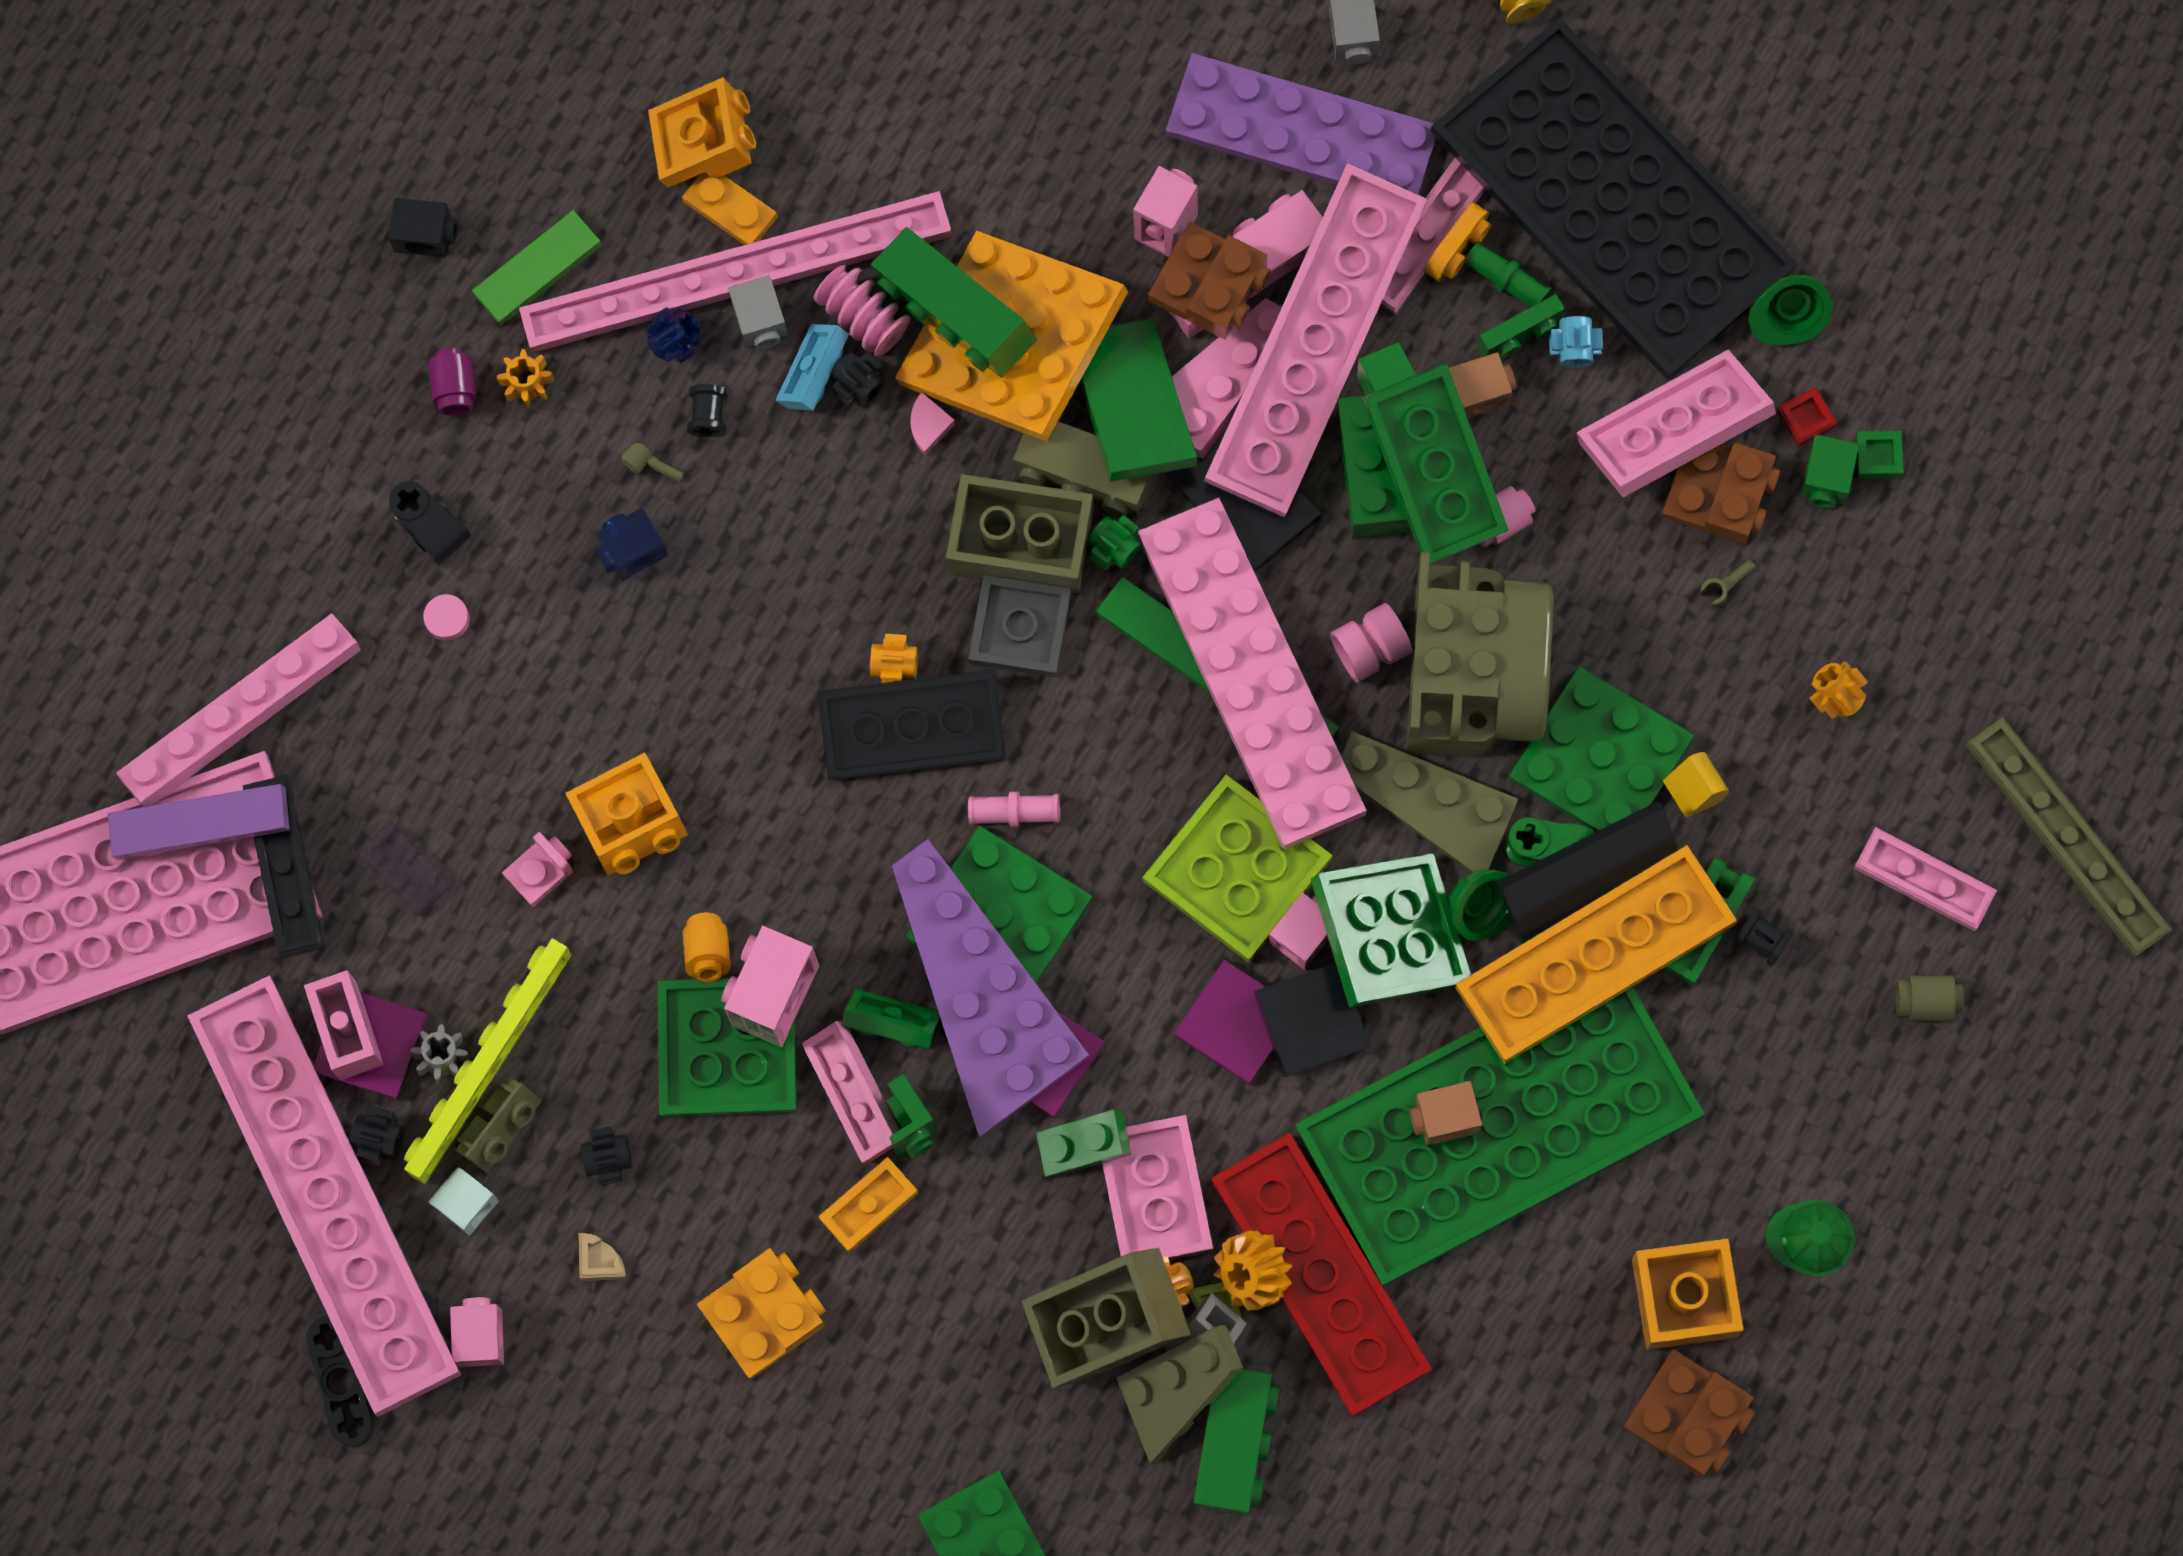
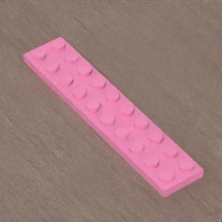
[187,975,461,1417]

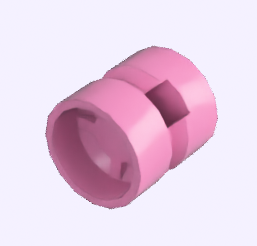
[1330,603,1413,683]

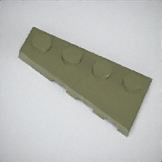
[1341,731,1518,873]

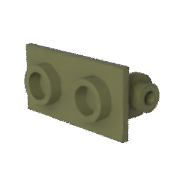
[455,1077,541,1174]

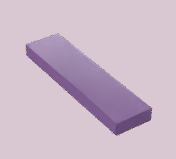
[108,784,290,860]

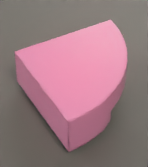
[910,393,955,456]

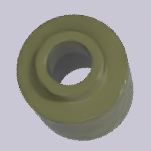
[1896,975,1964,1021]

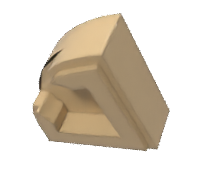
[578,1233,626,1281]

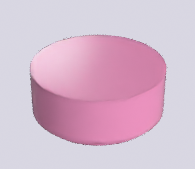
[423,594,470,641]

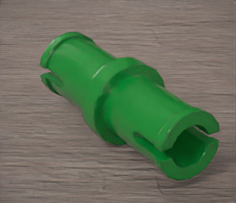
[1463,241,1552,307]

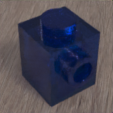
[595,507,668,581]

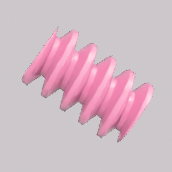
[814,265,911,358]

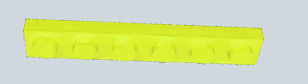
[404,938,572,1184]

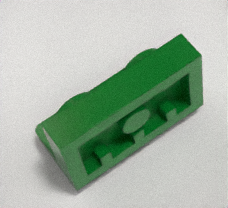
[886,1074,938,1159]

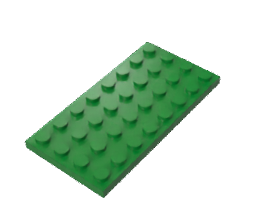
[1295,987,1705,1287]

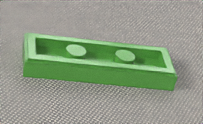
[472,210,602,326]

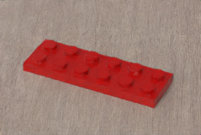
[1211,1133,1432,1418]

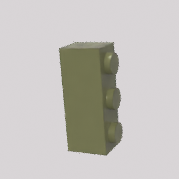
[1013,422,1155,518]

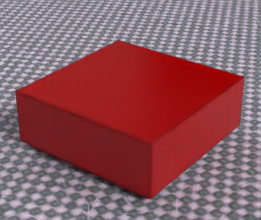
[1776,386,1838,447]

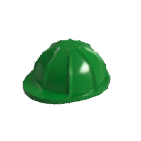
[1748,275,1833,346]
[1449,869,1513,941]
[1765,1199,1855,1277]

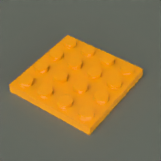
[895,231,1128,442]

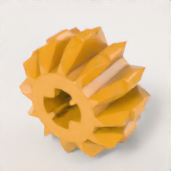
[1213,1230,1293,1311]

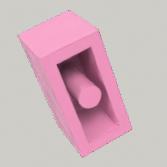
[1133,166,1198,257]
[304,970,384,1080]

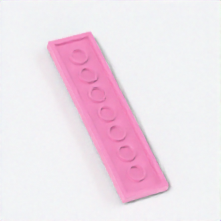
[1204,163,1427,517]
[1138,498,1367,850]

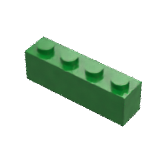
[871,226,1037,378]

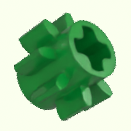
[1087,515,1142,571]

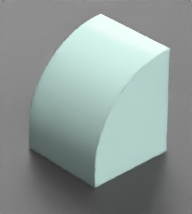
[428,1167,499,1236]

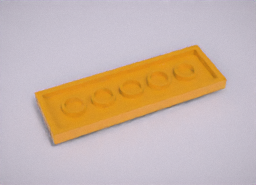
[1455,845,1737,1064]

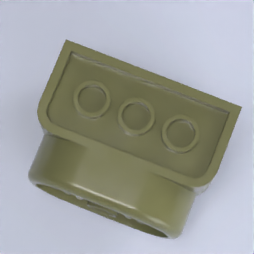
[1406,552,1554,758]

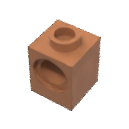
[1449,352,1517,419]
[1409,1081,1482,1146]

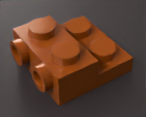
[1148,222,1271,340]
[1661,442,1781,545]
[1623,1349,1755,1479]

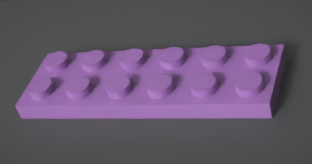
[1166,53,1437,195]

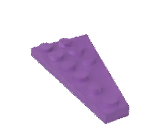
[892,839,1090,1139]

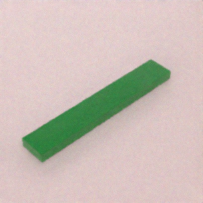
[1096,577,1339,738]

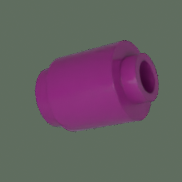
[428,348,477,416]

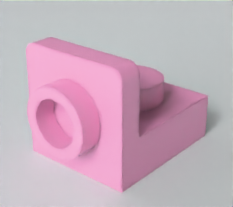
[502,832,573,907]

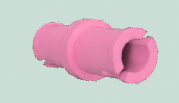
[968,792,1060,828]

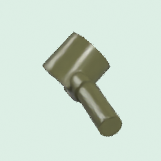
[622,443,684,482]
[1701,560,1755,608]

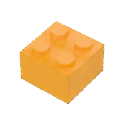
[1632,1239,1744,1350]

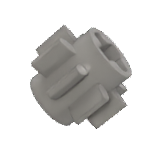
[411,1024,469,1085]

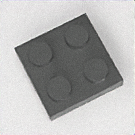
[968,575,1072,678]

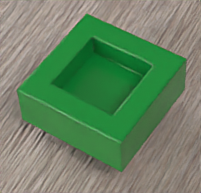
[1855,431,1904,479]

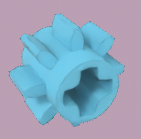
[1549,316,1603,368]

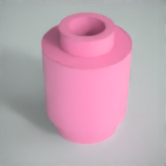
[1480,486,1535,547]

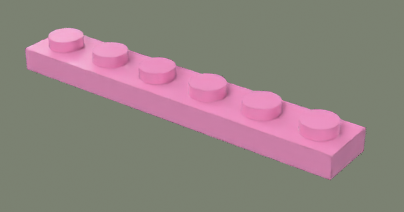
[116,613,361,807]

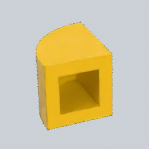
[1663,752,1729,818]

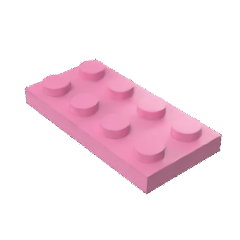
[1577,349,1776,498]

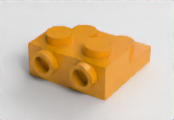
[648,77,756,188]
[565,753,688,876]
[697,1248,826,1380]

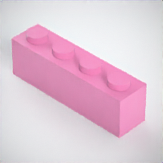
[1168,190,1323,339]

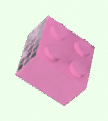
[721,925,819,1047]

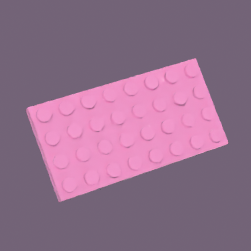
[0,751,323,1035]

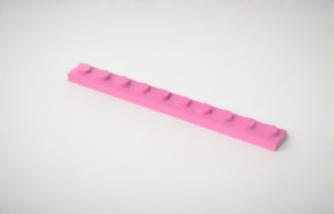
[519,191,952,353]

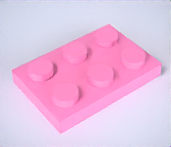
[1102,1115,1213,1260]

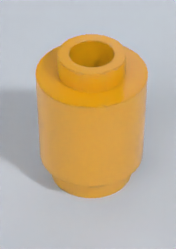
[682,912,731,982]

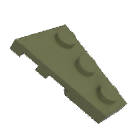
[1116,1325,1243,1464]

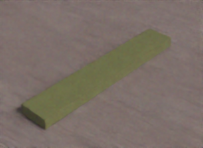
[1965,717,2172,958]

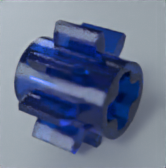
[646,307,701,363]

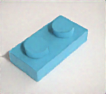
[775,324,849,411]

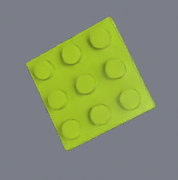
[1142,774,1333,963]

